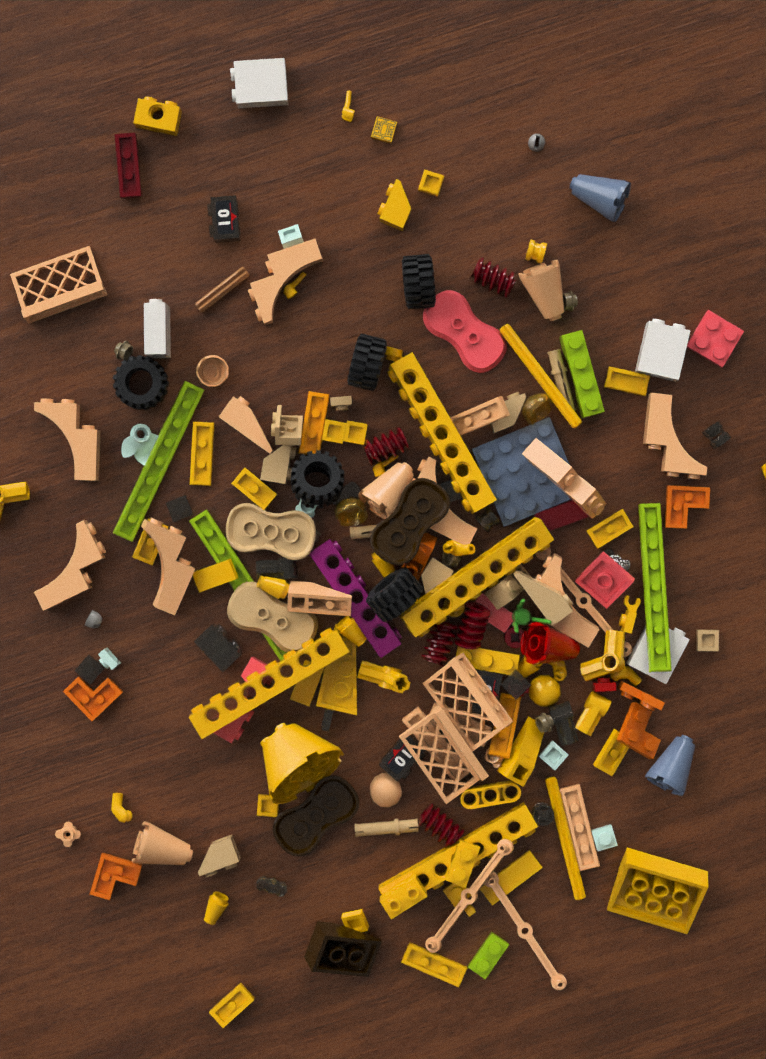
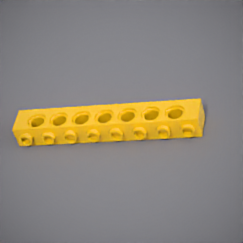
[388,352,497,514]
[400,517,554,638]
[189,627,350,739]
[379,802,538,895]

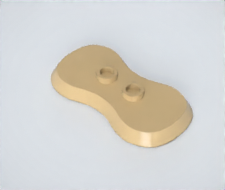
[226,503,316,560]
[227,582,318,652]

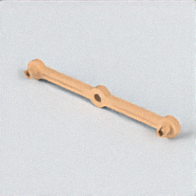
[535,547,632,657]
[425,839,514,953]
[484,871,567,990]

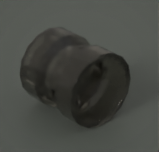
[702,420,731,449]

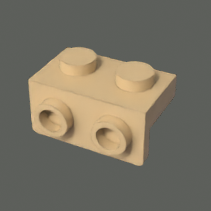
[271,405,303,446]

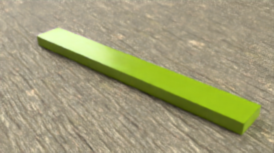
[113,381,204,542]
[638,503,672,673]
[189,509,287,661]

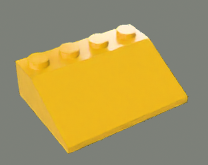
[607,847,708,934]

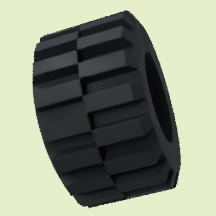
[402,254,436,310]
[347,333,387,391]
[113,355,169,410]
[291,450,344,509]
[366,567,423,622]

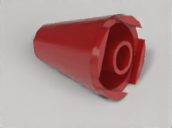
[521,622,580,665]

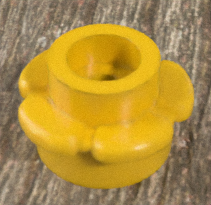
[385,346,403,362]

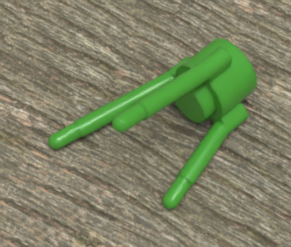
[512,599,552,633]

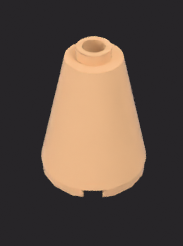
[518,260,565,321]
[358,462,414,519]
[132,821,193,865]

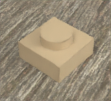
[330,396,352,411]
[696,629,719,651]

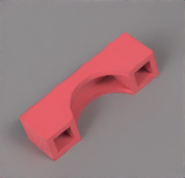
[214,656,273,744]

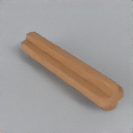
[195,267,249,313]

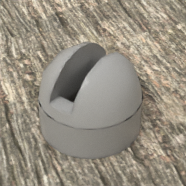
[528,134,545,152]
[85,610,102,629]

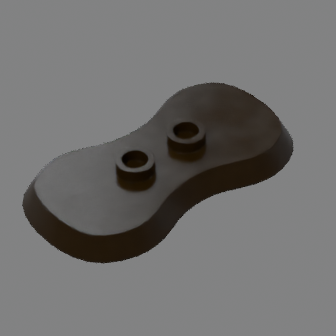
[370,478,450,565]
[273,775,359,857]

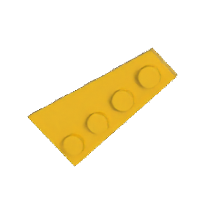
[316,623,357,715]

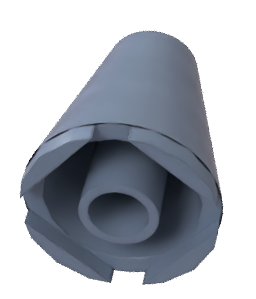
[570,174,631,222]
[645,735,695,796]

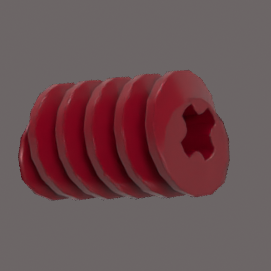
[470,257,517,298]
[364,427,410,466]
[455,602,491,650]
[421,621,459,666]
[418,803,465,848]

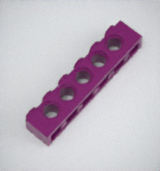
[309,539,402,658]

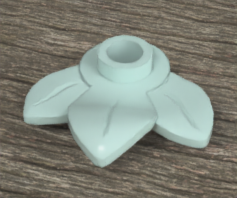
[121,424,158,465]

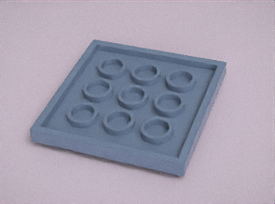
[472,417,571,527]

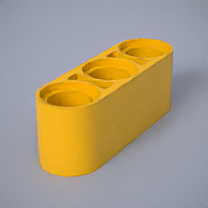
[460,780,521,809]

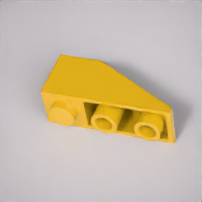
[497,716,544,787]

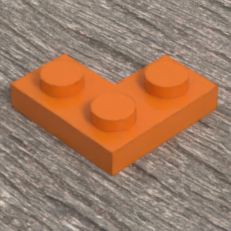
[665,485,710,529]
[63,676,123,721]
[617,681,665,711]
[616,702,661,759]
[90,853,143,900]

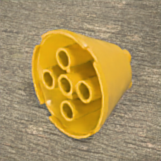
[260,723,344,804]

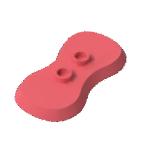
[423,290,507,373]

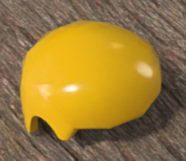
[529,675,561,707]

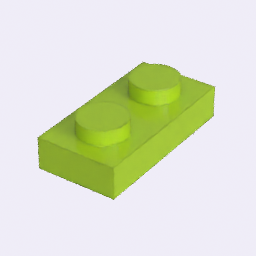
[468,931,509,979]

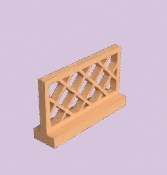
[10,246,107,324]
[423,653,513,752]
[399,705,489,804]

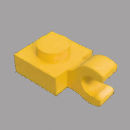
[619,595,641,634]
[443,883,476,917]

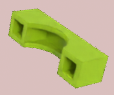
[559,330,605,419]

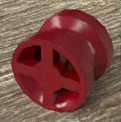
[504,627,524,648]

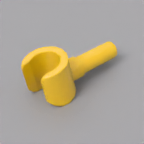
[342,91,355,122]
[283,272,306,299]
[373,455,398,477]

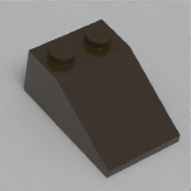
[304,921,382,977]

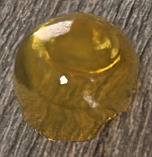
[522,393,553,425]
[334,498,368,526]

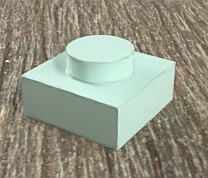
[278,224,304,249]
[98,648,121,670]
[539,740,569,770]
[591,824,618,852]

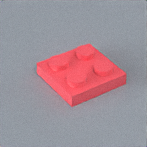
[687,310,744,368]
[575,551,635,609]

